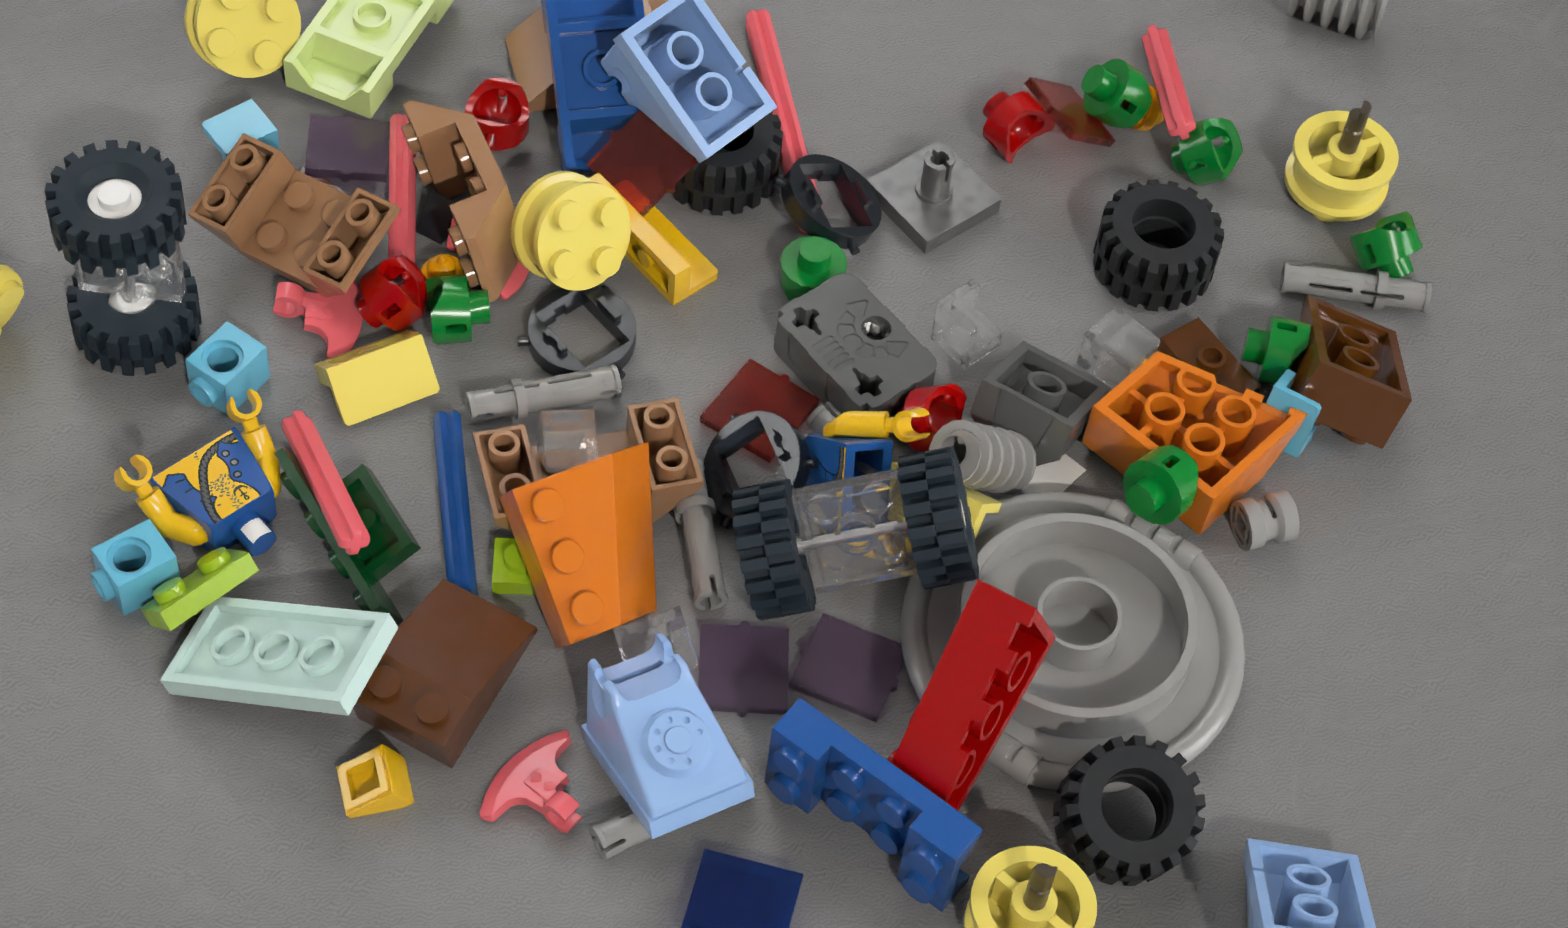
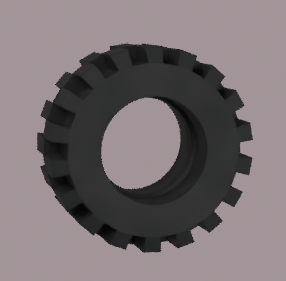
[659,112,783,216]
[1093,179,1224,312]
[1053,735,1206,886]

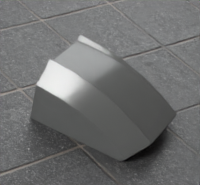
[970,341,1111,466]

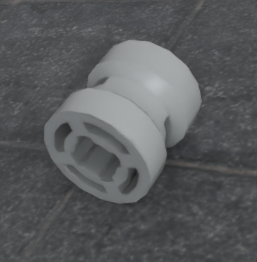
[1230,490,1300,551]

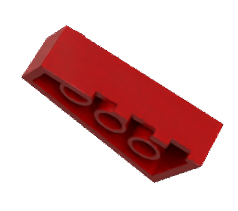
[887,579,1056,811]

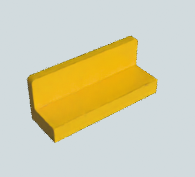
[589,172,718,306]

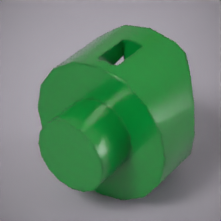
[1081,59,1152,128]
[1171,118,1243,186]
[1350,211,1423,278]
[779,236,847,301]
[426,274,491,345]
[1241,315,1310,385]
[1123,445,1198,525]

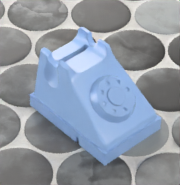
[601,0,777,163]
[581,633,755,839]
[1242,838,1376,928]

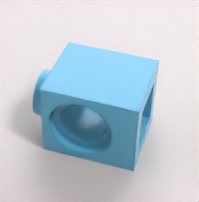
[185,321,270,416]
[90,519,180,616]

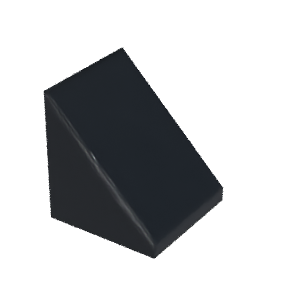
[416,190,456,245]

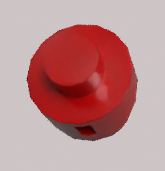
[464,77,529,151]
[983,91,1055,164]
[357,255,427,331]
[896,383,967,453]

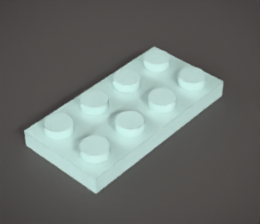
[160,597,398,716]

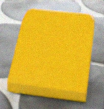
[336,744,414,818]

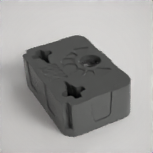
[774,273,937,417]

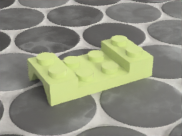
[283,0,454,119]

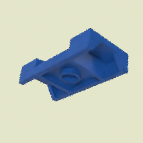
[541,0,662,174]
[764,698,983,912]

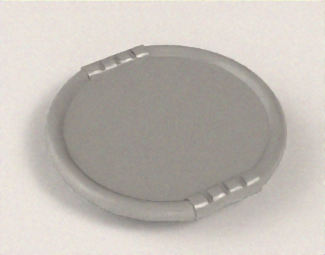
[900,492,1245,793]

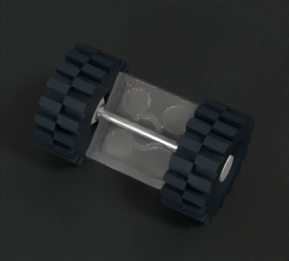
[44,140,202,376]
[732,446,979,621]

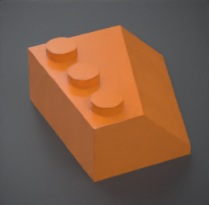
[1082,351,1308,535]
[499,442,657,649]

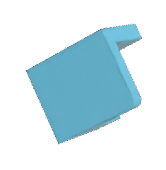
[202,99,280,161]
[1266,369,1321,458]

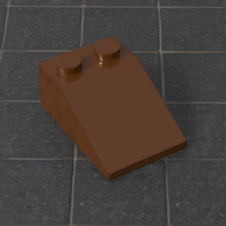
[1290,295,1412,449]
[353,579,538,768]

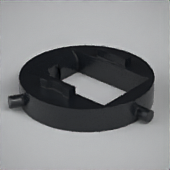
[773,154,882,255]
[517,285,636,380]
[704,411,818,529]

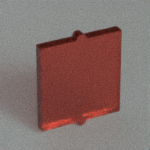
[1024,77,1116,147]
[586,110,698,217]
[700,359,819,463]

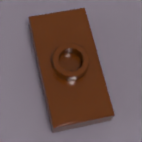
[1157,317,1261,394]

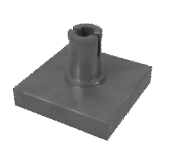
[867,139,1001,254]

